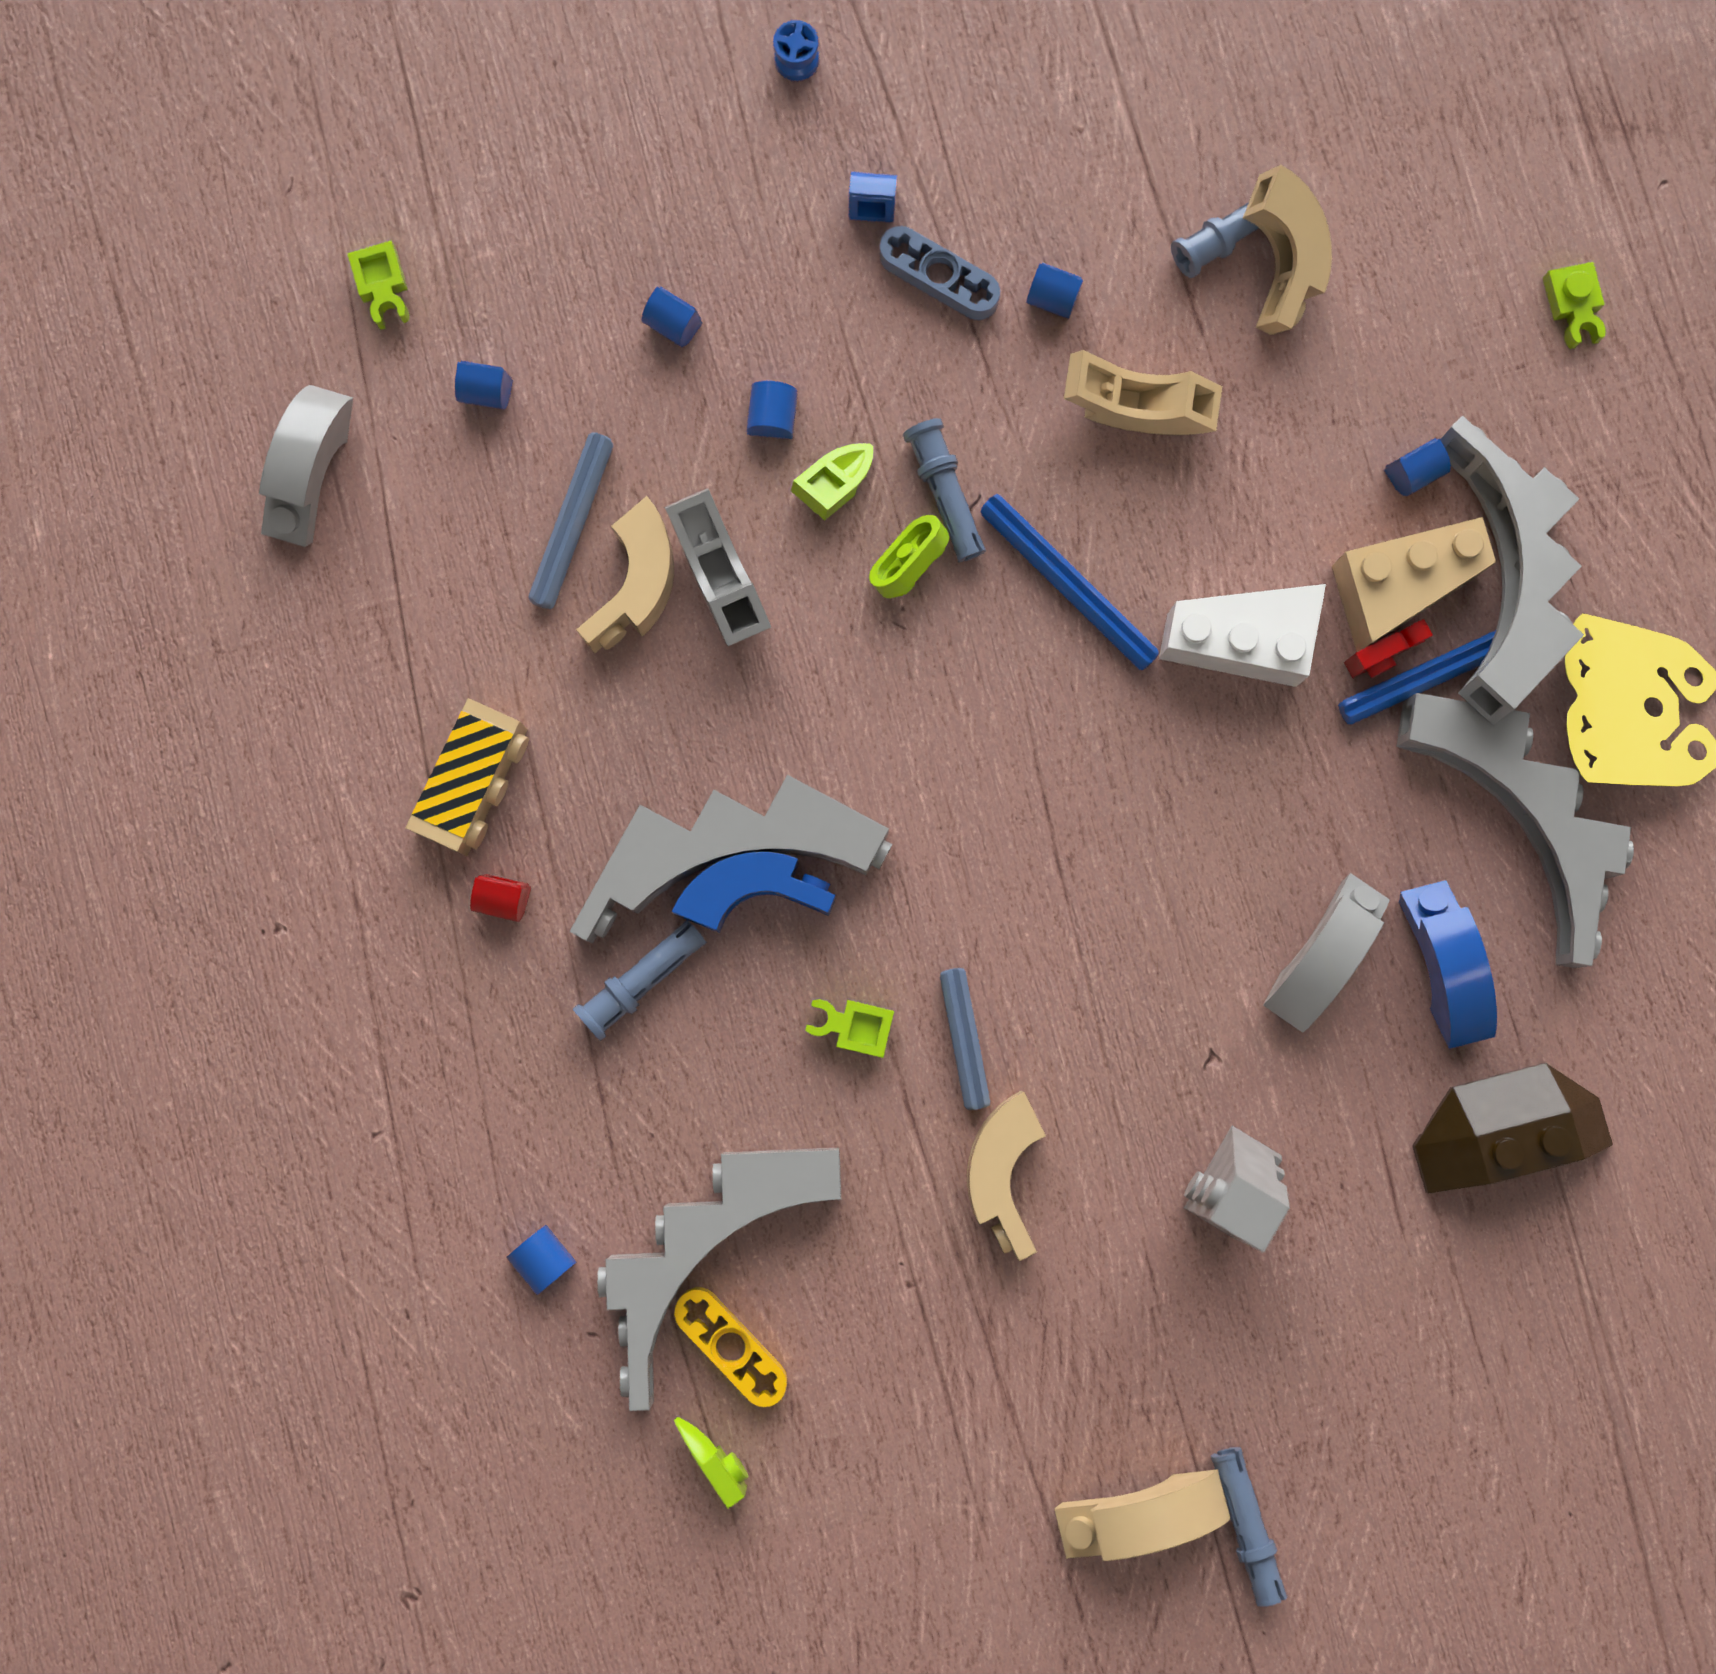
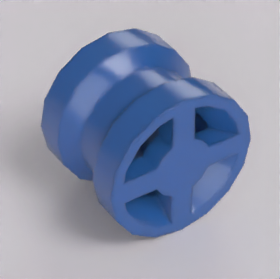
[773,20,819,81]

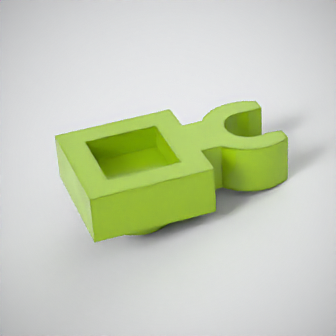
[347,240,409,330]
[1543,262,1606,349]
[805,999,894,1058]

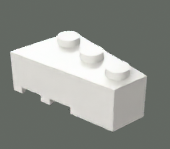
[1159,584,1326,687]

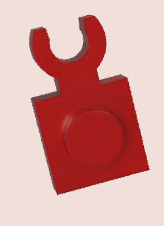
[1344,619,1433,679]

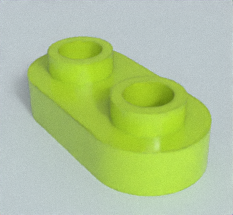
[869,515,949,598]

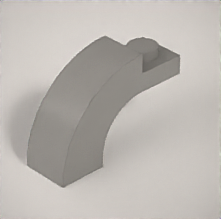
[259,385,353,547]
[664,488,771,646]
[1263,873,1390,1033]

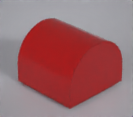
[470,874,532,922]

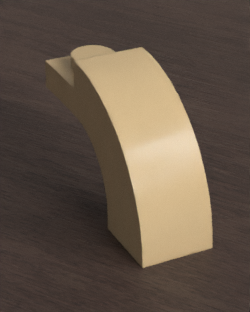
[1243,165,1332,335]
[1064,350,1222,435]
[576,496,674,653]
[967,1091,1046,1261]
[1054,1469,1230,1561]

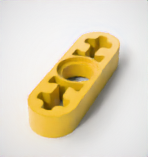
[674,1287,787,1407]

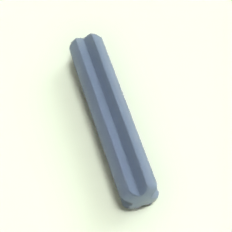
[940,968,990,1110]

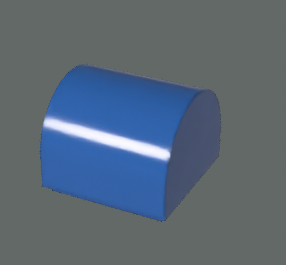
[849,172,897,223]
[1026,263,1083,319]
[642,286,702,347]
[455,361,513,409]
[746,381,798,439]
[1384,438,1451,496]
[506,1225,576,1295]

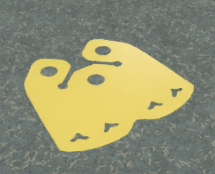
[1565,613,1716,787]

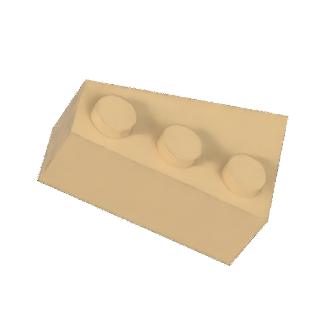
[1332,517,1496,652]

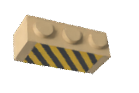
[405,698,529,856]

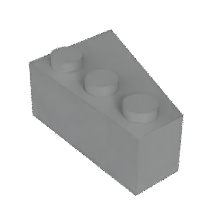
[1184,1125,1290,1253]

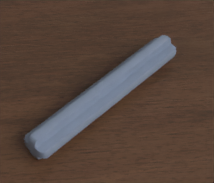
[528,432,613,609]

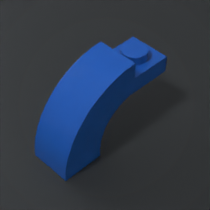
[672,852,836,933]
[1399,880,1497,1049]

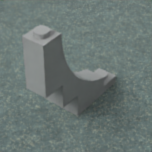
[569,775,893,944]

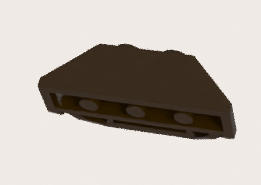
[1412,1063,1613,1193]

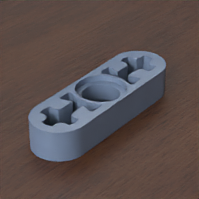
[880,226,1000,320]

